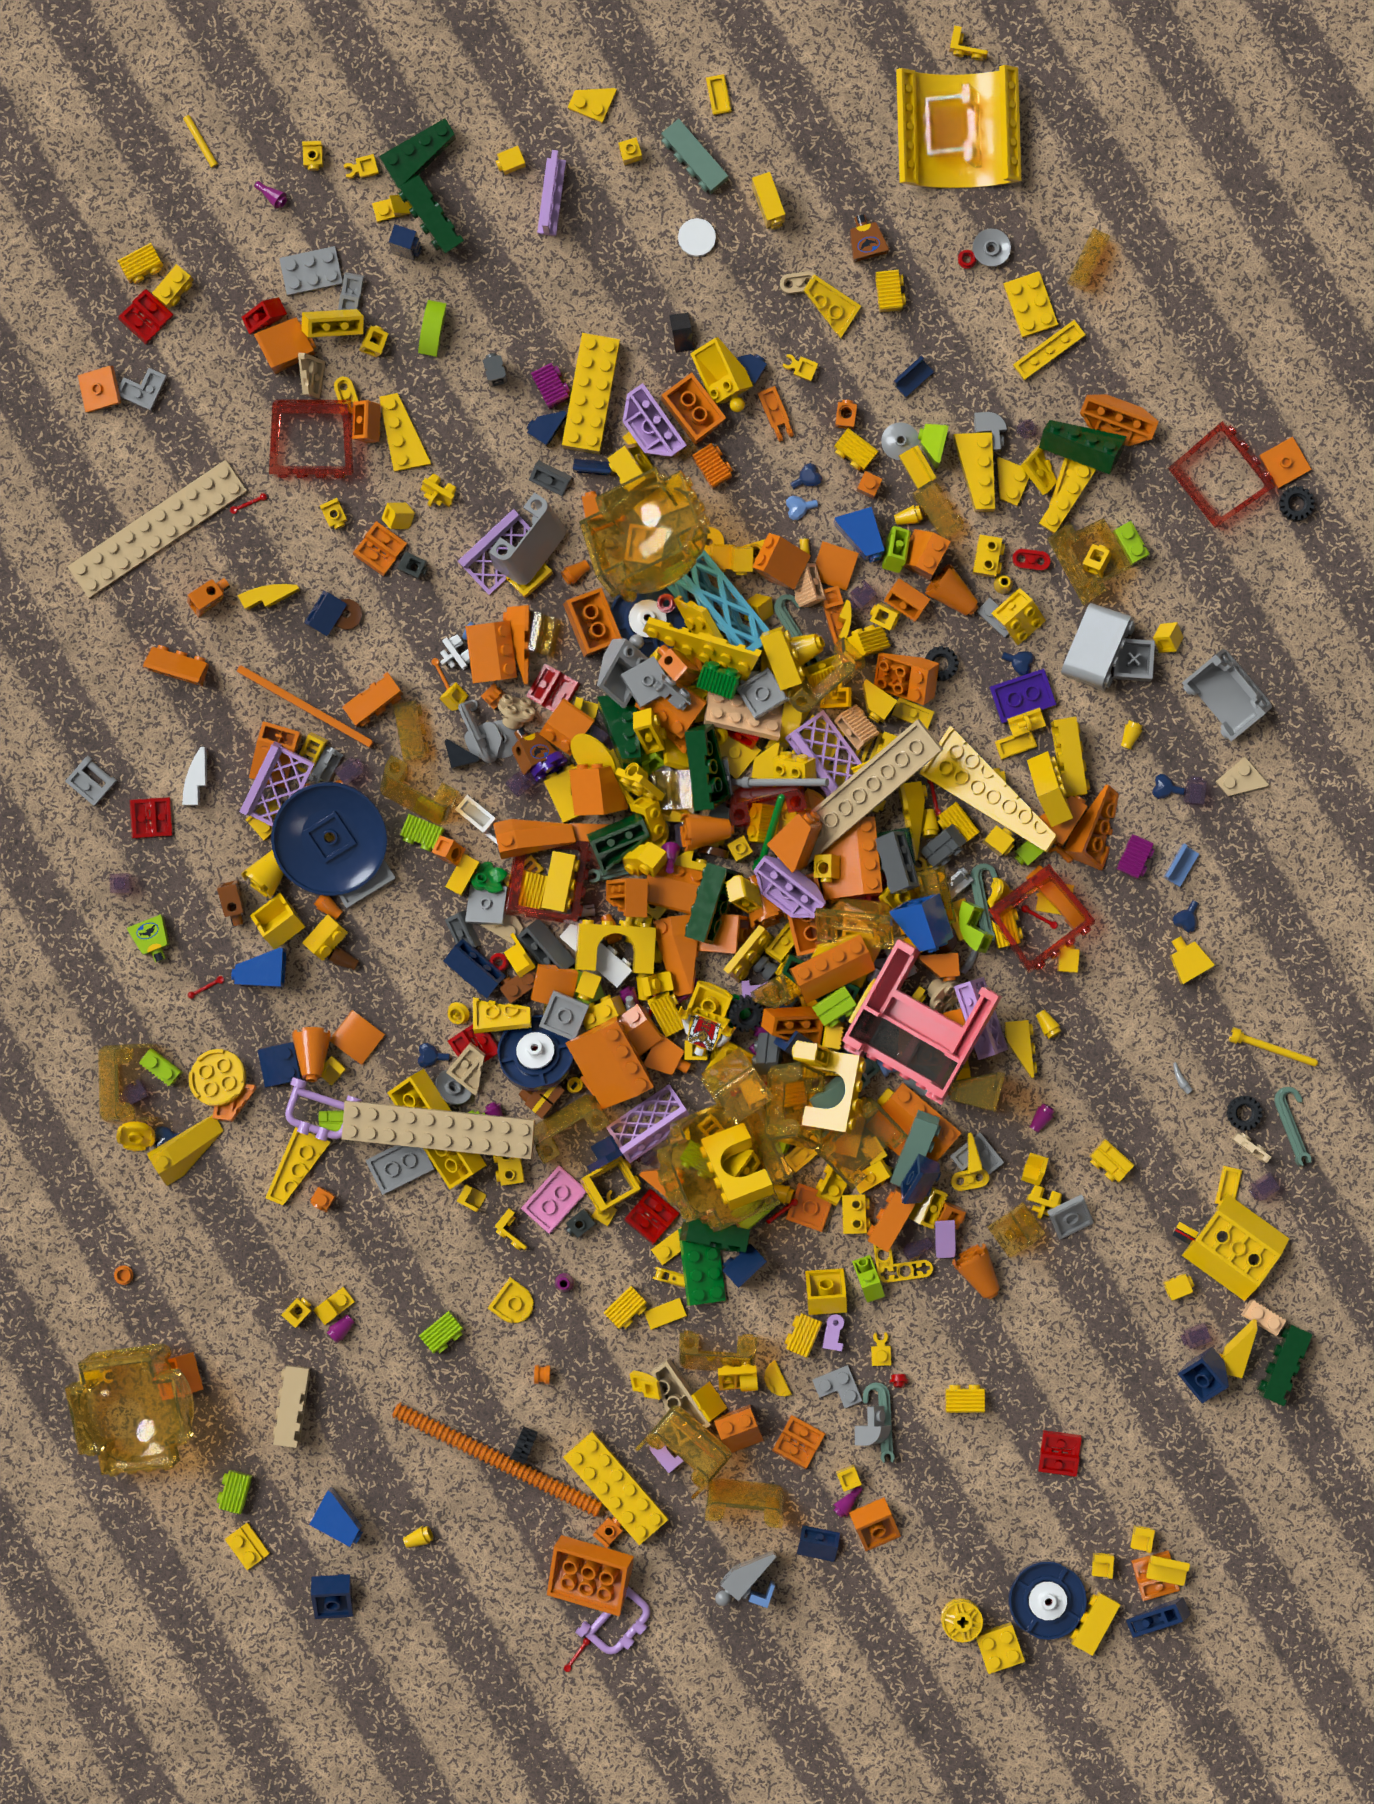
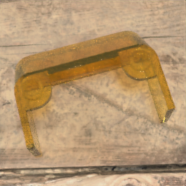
[98,1044,158,1122]
[635,1406,732,1500]

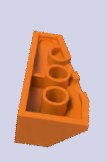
[503,605,531,686]
[1064,785,1119,870]
[493,819,576,860]
[653,914,698,997]

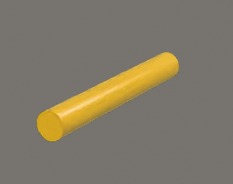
[183,115,218,168]

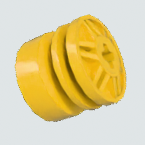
[941,1598,983,1643]

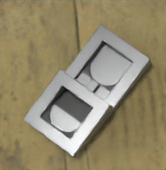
[338,272,364,310]

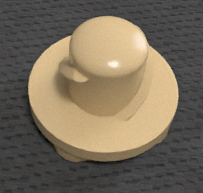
[498,694,535,729]
[927,979,960,1013]

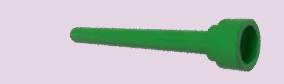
[752,794,785,871]

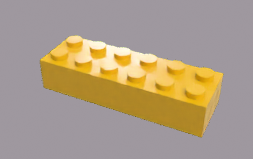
[562,333,620,455]
[387,1069,487,1189]
[563,1430,669,1545]

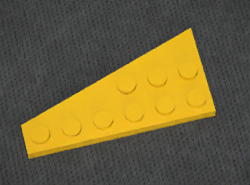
[643,617,762,681]

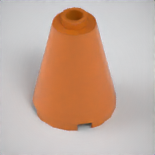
[925,564,978,616]
[680,813,734,852]
[747,875,787,931]
[292,1027,331,1082]
[952,1243,1000,1299]

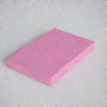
[521,1165,586,1234]

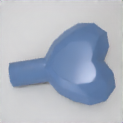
[786,496,818,520]

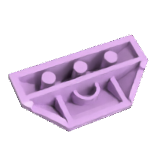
[623,383,687,457]
[754,855,826,918]

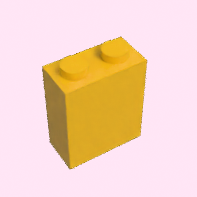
[751,172,785,230]

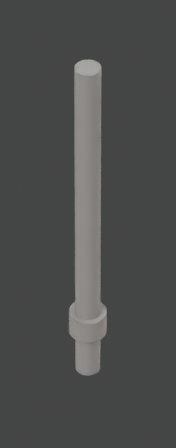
[731,777,829,788]

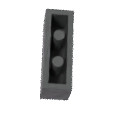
[875,831,920,894]
[517,918,575,969]

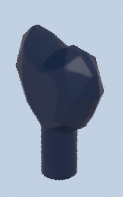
[790,463,822,490]
[1001,651,1034,675]
[1152,774,1185,799]
[1172,900,1199,933]
[418,1043,449,1068]
[155,1126,180,1148]

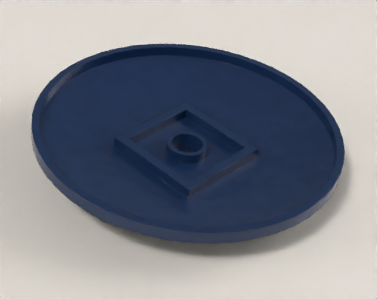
[271,782,387,896]

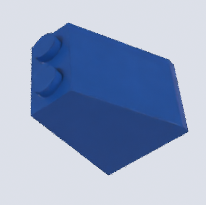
[834,507,885,563]
[889,893,954,953]
[231,948,287,987]
[309,1487,363,1547]

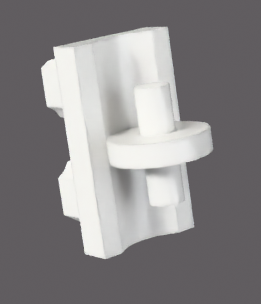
[440,635,470,670]

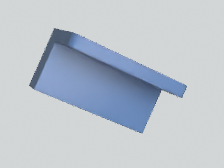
[1163,843,1199,887]
[749,1580,775,1608]

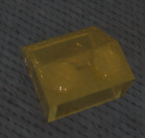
[987,1202,1045,1258]

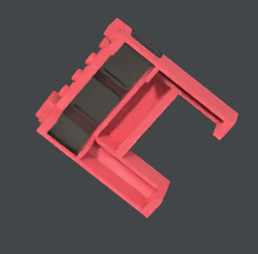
[842,939,1002,1105]

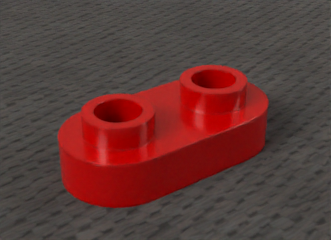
[1012,549,1051,571]

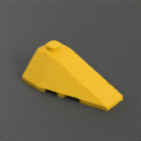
[898,781,927,862]
[147,1114,224,1186]

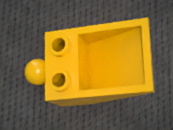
[690,337,753,412]

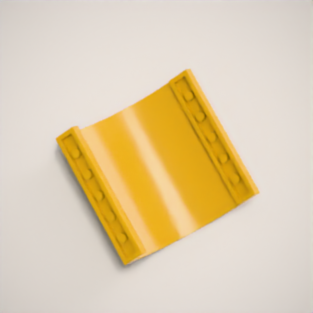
[896,65,1022,188]

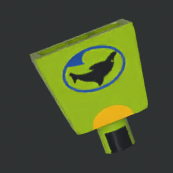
[127,914,170,963]

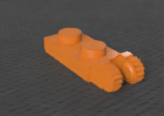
[757,386,794,442]

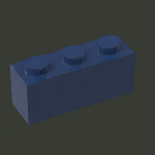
[388,224,422,261]
[443,939,506,999]

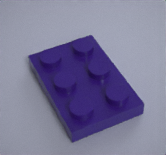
[989,669,1056,723]

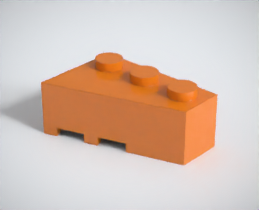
[342,672,403,727]
[606,878,650,918]
[761,1006,823,1045]
[866,1186,916,1252]

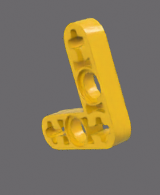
[873,1244,933,1283]

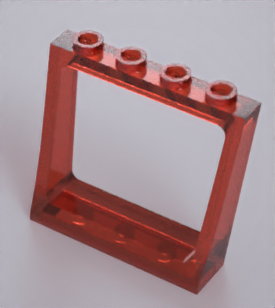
[269,399,354,478]
[1168,421,1275,528]
[504,841,591,925]
[988,864,1095,974]

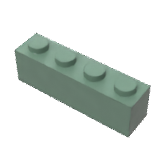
[661,118,728,194]
[890,1110,941,1186]

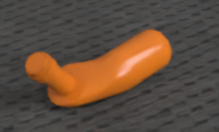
[1048,845,1073,863]

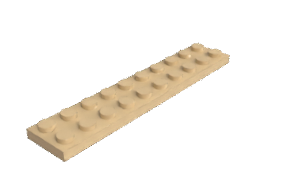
[67,460,247,598]
[800,719,943,871]
[342,1100,535,1159]

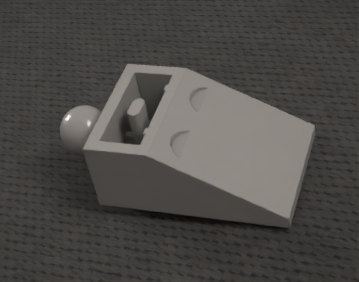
[597,634,649,708]
[715,1550,776,1606]

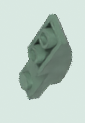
[809,1055,880,1109]

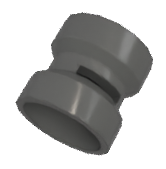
[753,955,779,981]

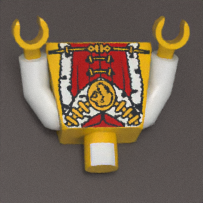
[677,1006,736,1056]

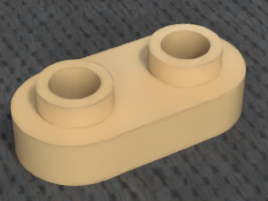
[780,271,815,294]

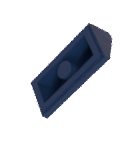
[573,459,612,476]

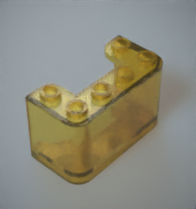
[700,1047,774,1124]

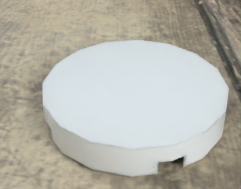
[678,218,716,257]

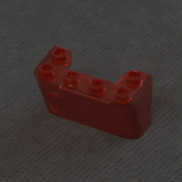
[729,786,812,828]

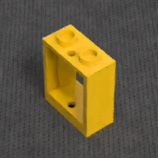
[580,1156,641,1215]

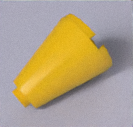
[790,634,825,666]
[241,850,284,899]

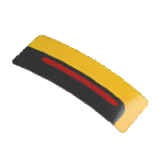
[1172,1222,1199,1244]

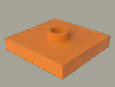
[77,365,121,413]
[1259,437,1312,489]
[786,1183,832,1232]

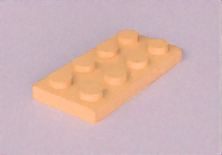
[704,692,783,741]

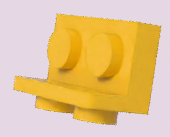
[816,1158,853,1206]

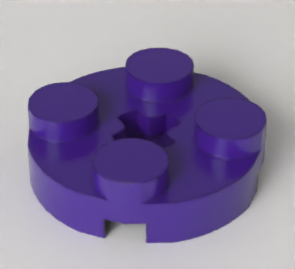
[530,751,568,782]

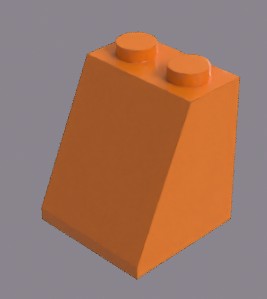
[254,317,316,374]
[904,529,951,580]
[752,533,811,590]
[569,763,628,816]
[1039,795,1088,847]
[767,810,823,873]
[697,914,753,955]
[714,1405,764,1454]

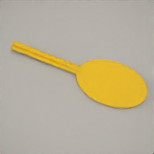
[571,734,646,824]

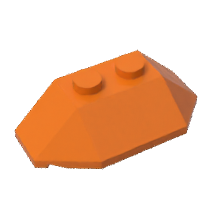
[1080,394,1159,446]

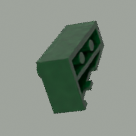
[586,813,650,875]
[679,1214,750,1252]

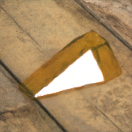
[750,973,797,1009]

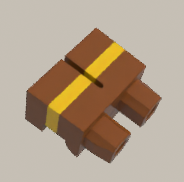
[518,1085,565,1119]

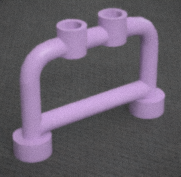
[285,1077,362,1141]
[575,1586,650,1654]

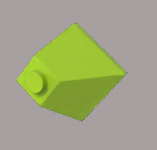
[918,424,949,469]

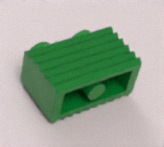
[696,661,742,700]

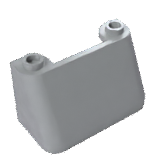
[1182,649,1272,741]

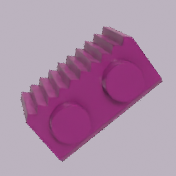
[531,363,571,409]
[1116,834,1155,879]

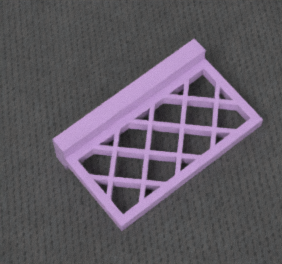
[537,150,566,236]
[457,509,530,595]
[785,710,862,797]
[239,741,315,826]
[954,977,1008,1060]
[606,1084,693,1163]

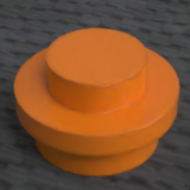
[114,1265,134,1285]

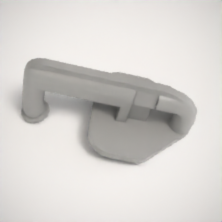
[458,700,503,763]

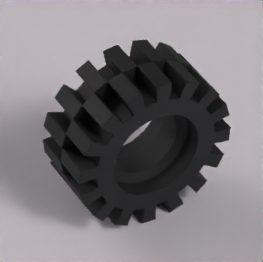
[1279,486,1315,522]
[925,646,959,681]
[727,994,764,1032]
[1226,1096,1263,1130]
[510,1426,538,1464]

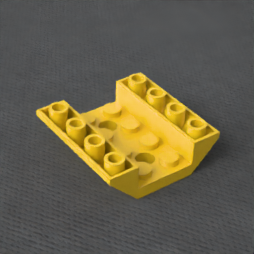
[1182,1193,1289,1301]

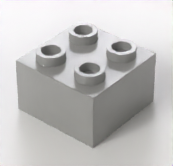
[1112,639,1155,682]

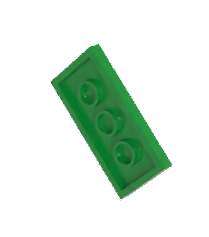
[678,1229,726,1306]

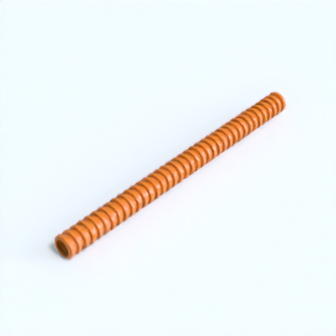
[392,1402,602,1517]

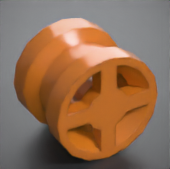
[534,1365,551,1385]

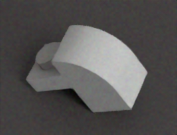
[974,412,1007,452]
[855,1406,891,1446]

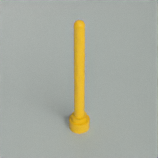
[1228,1027,1318,1066]

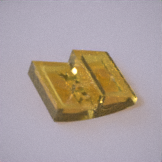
[527,612,561,658]
[652,770,694,810]

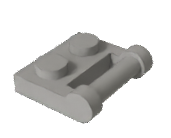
[65,756,117,806]

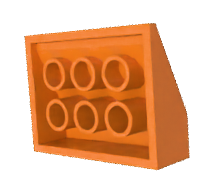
[820,816,882,900]
[566,1016,654,1109]
[865,1083,961,1162]
[547,1535,634,1617]

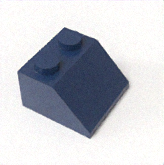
[258,1042,303,1087]
[901,1154,941,1204]
[722,1243,767,1288]
[1177,1347,1229,1403]
[311,1574,353,1619]

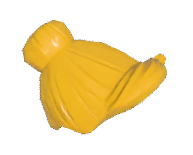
[987,877,1018,908]

